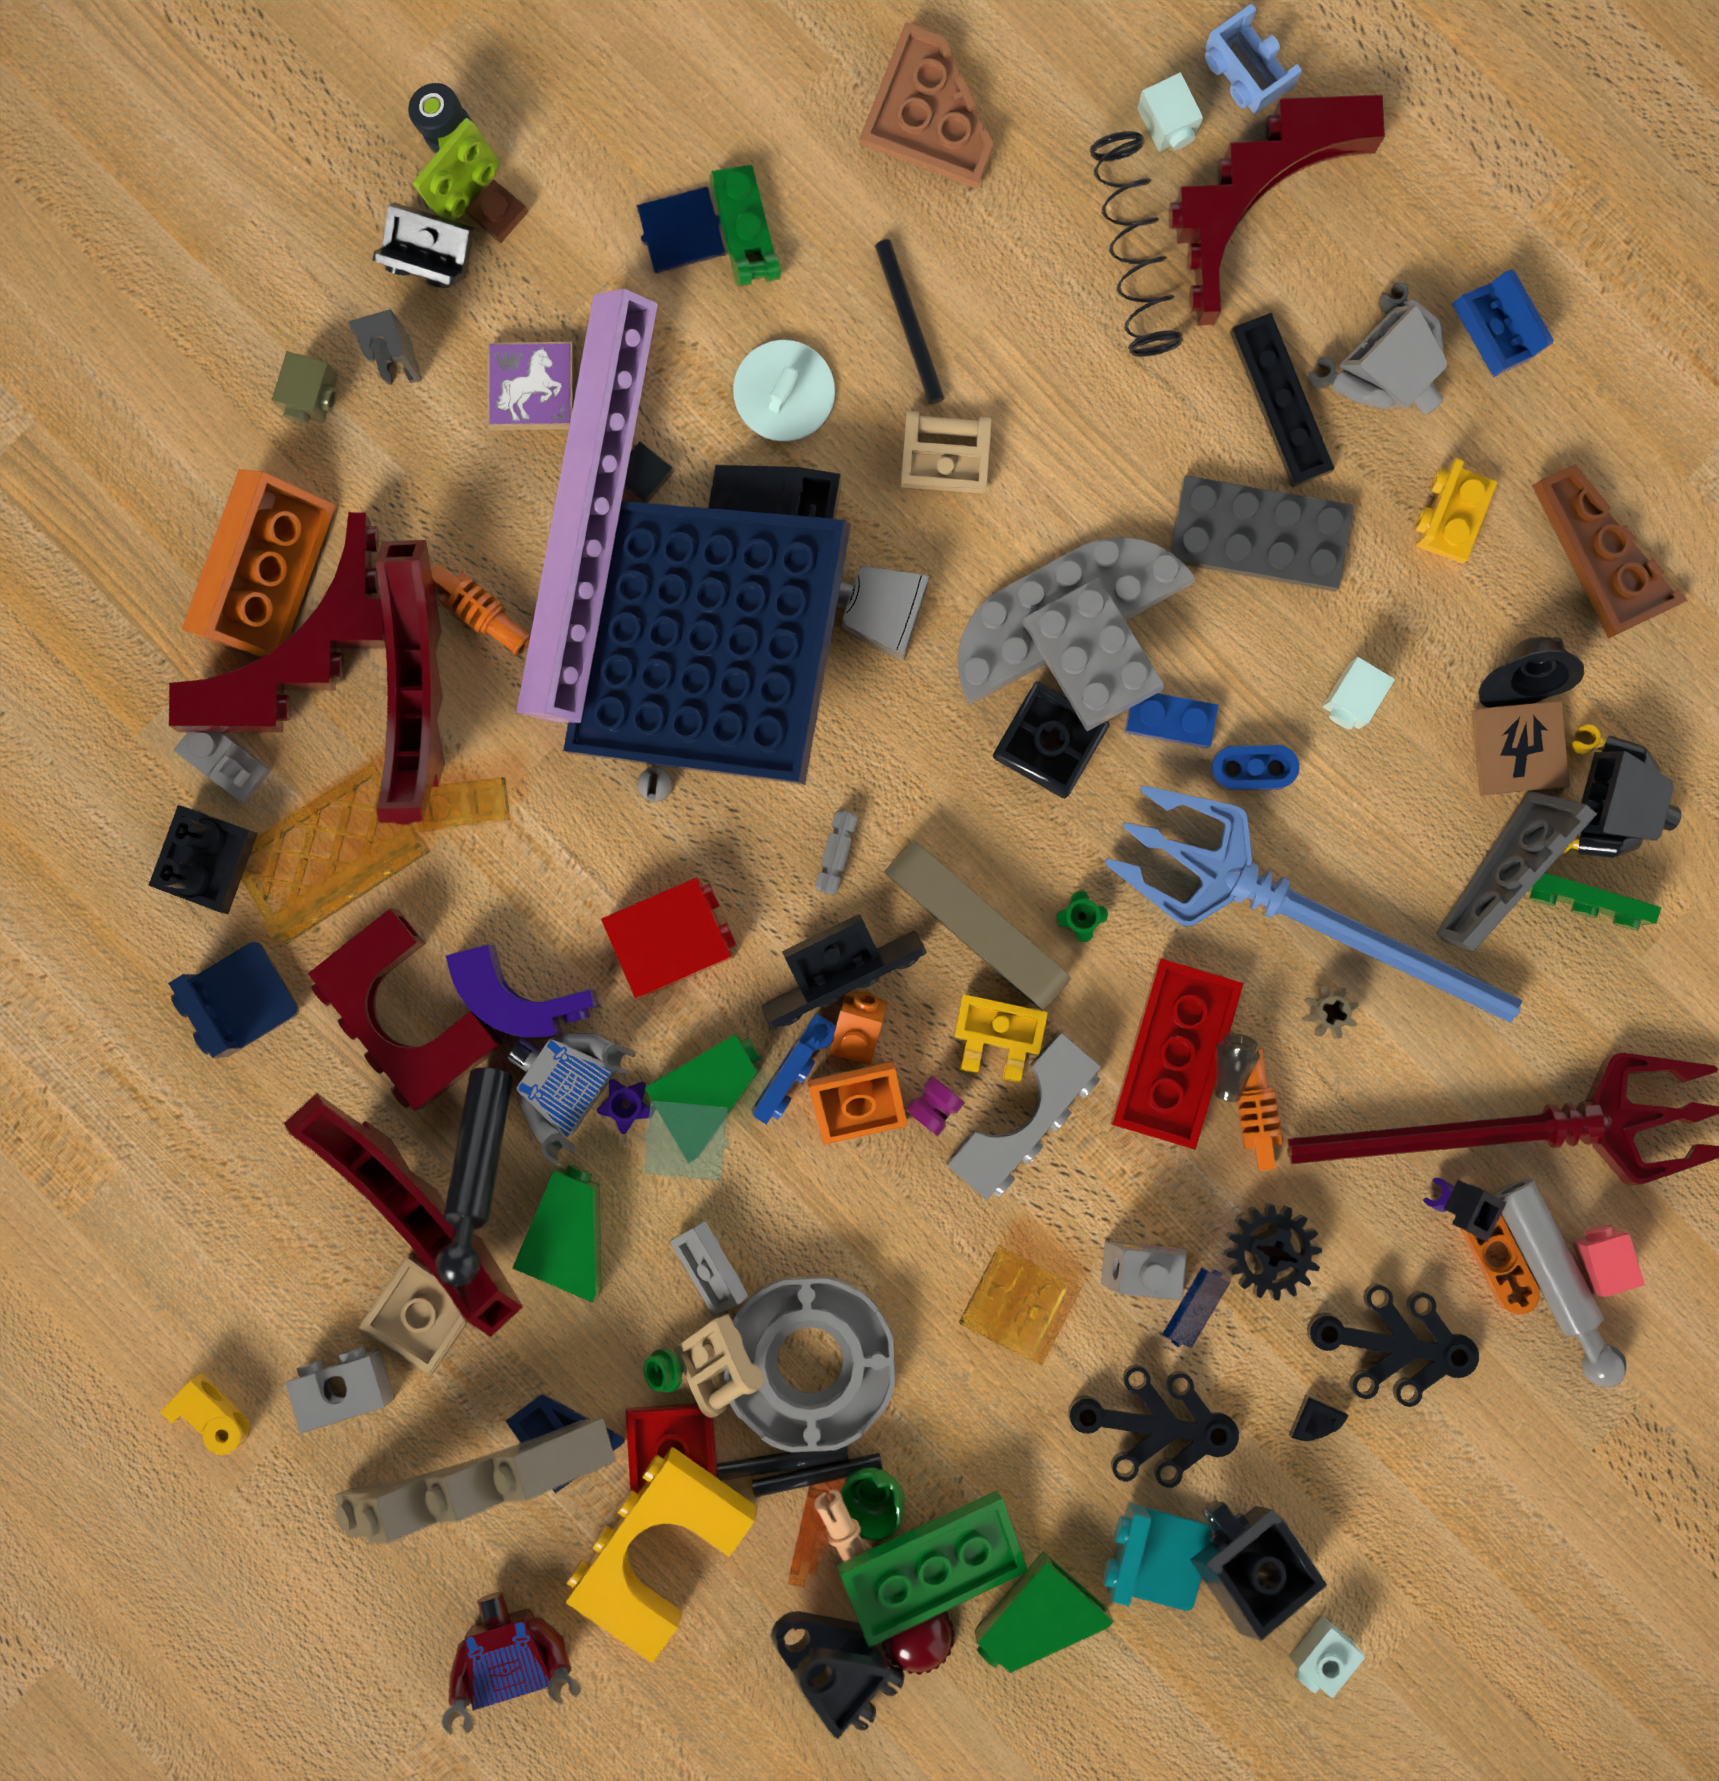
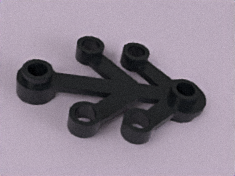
[1307,1284,1479,1407]
[1068,1364,1239,1488]

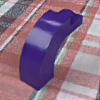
[446,944,599,1038]

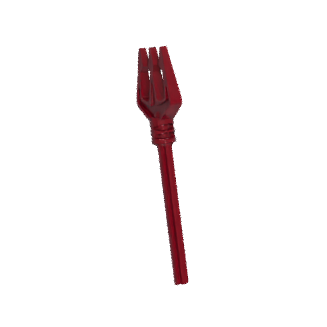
[1287,1053,1719,1186]

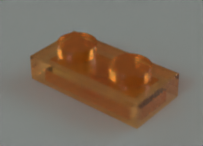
[788,1487,827,1588]

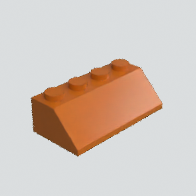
[181,469,336,658]

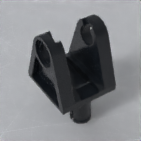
[771,1611,905,1739]

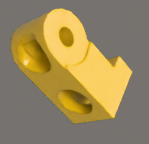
[159,1372,250,1456]

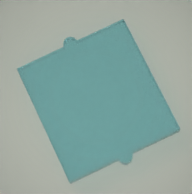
[643,1100,729,1181]

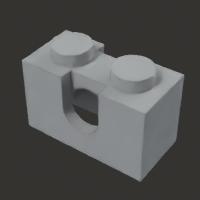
[285,1346,394,1434]

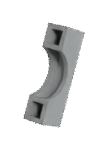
[946,1032,1101,1200]

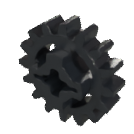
[1224,1203,1322,1300]

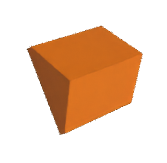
[808,1060,908,1145]

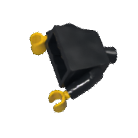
[1562,724,1682,858]

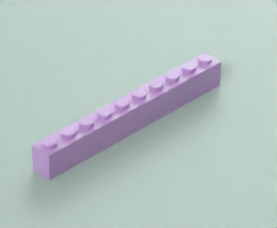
[516,288,658,723]

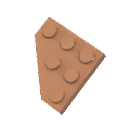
[860,22,994,189]

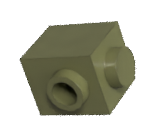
[272,351,338,425]

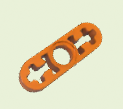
[1460,1215,1540,1314]

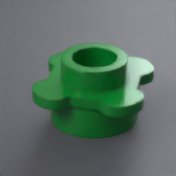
[1056,891,1108,942]

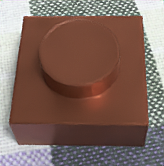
[466,179,528,243]

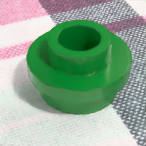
[643,1348,683,1393]

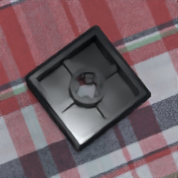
[993,681,1110,799]

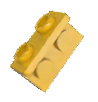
[1415,458,1498,564]

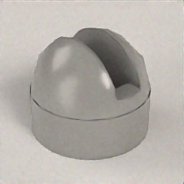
[637,767,673,802]

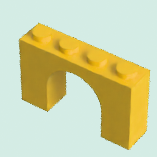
[565,1447,758,1664]

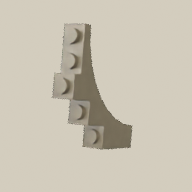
[335,1418,616,1543]

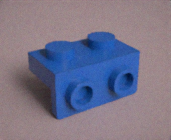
[1452,269,1554,377]

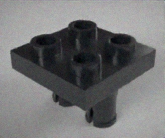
[148,805,258,914]

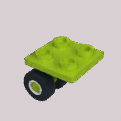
[408,83,500,221]

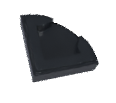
[1289,1395,1349,1441]

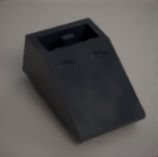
[708,465,841,519]

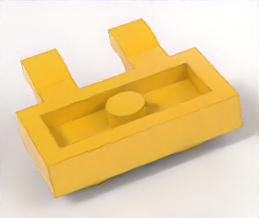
[953,994,1048,1083]

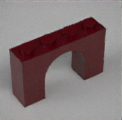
[307,908,504,1111]

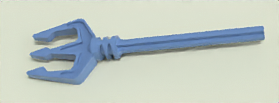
[1105,786,1522,1023]

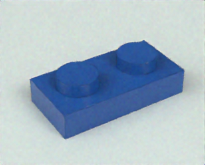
[1124,693,1218,749]

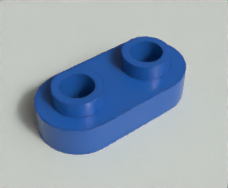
[1210,745,1299,791]

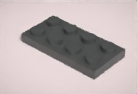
[1170,475,1354,592]

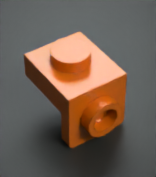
[829,991,888,1065]

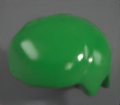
[840,1467,906,1541]

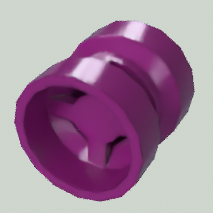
[905,1076,965,1136]

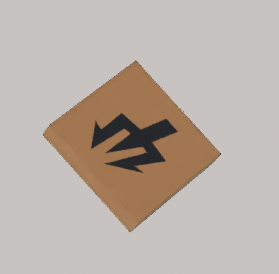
[1471,701,1570,796]

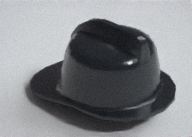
[1478,636,1585,708]

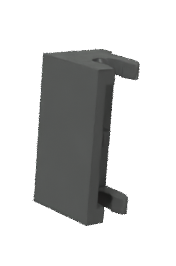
[349,309,422,385]

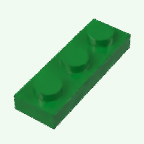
[1528,873,1661,931]

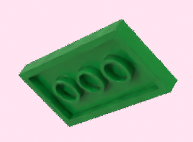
[836,1490,1028,1647]

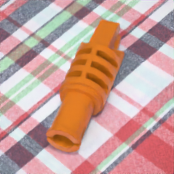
[431,564,531,657]
[1236,1048,1283,1171]

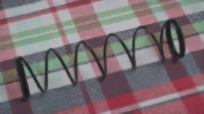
[1090,131,1184,357]

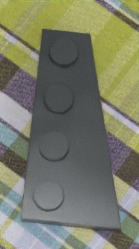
[1436,791,1597,952]

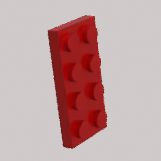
[1110,958,1244,1150]

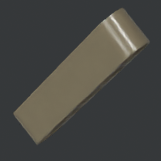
[884,840,1072,1011]

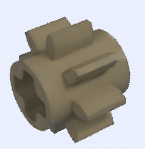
[1302,986,1359,1039]

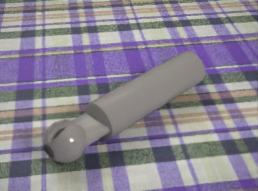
[1494,1178,1627,1388]

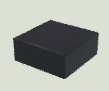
[624,441,674,503]

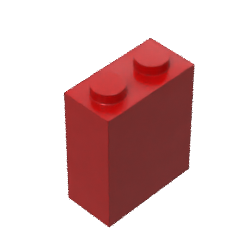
[601,877,737,999]

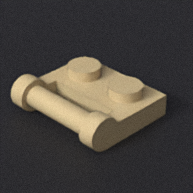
[901,411,992,494]
[674,1314,764,1418]

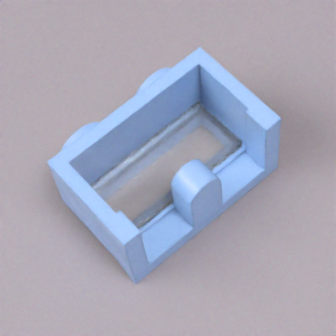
[1205,3,1302,115]

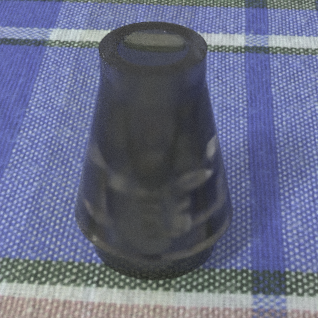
[1215,1033,1260,1102]

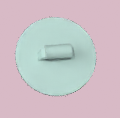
[733,340,835,442]

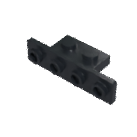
[761,914,927,1029]

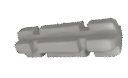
[815,810,857,895]

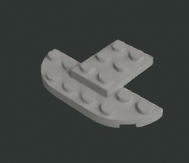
[958,537,1195,731]

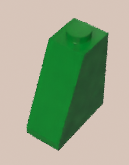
[645,1034,761,1163]
[512,1164,602,1303]
[975,1551,1114,1673]

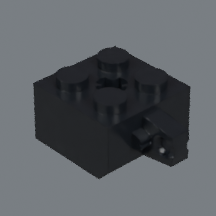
[1190,1500,1327,1641]

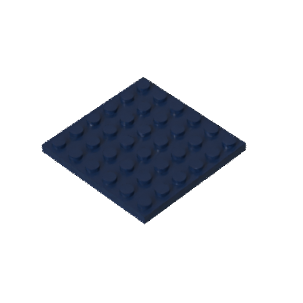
[563,501,851,785]

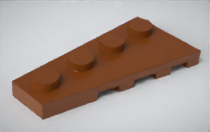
[1532,464,1688,638]

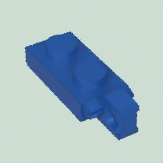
[751,1013,836,1125]

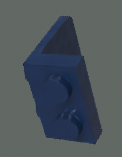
[168,942,299,1058]

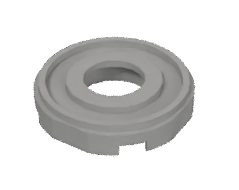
[724,1275,895,1452]

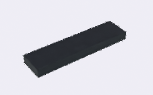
[1230,312,1335,488]

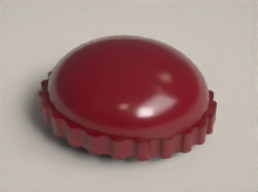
[881,1611,955,1675]

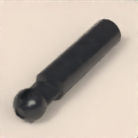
[436,1067,513,1287]

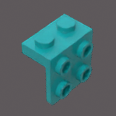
[1103,1502,1212,1611]

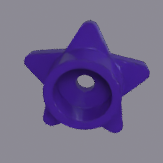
[597,1079,653,1134]

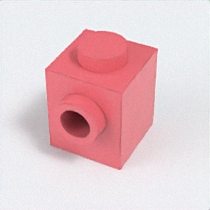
[1573,1225,1645,1297]

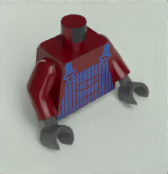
[442,1592,581,1735]

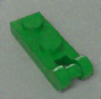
[710,164,781,287]

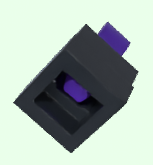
[1423,1178,1507,1242]

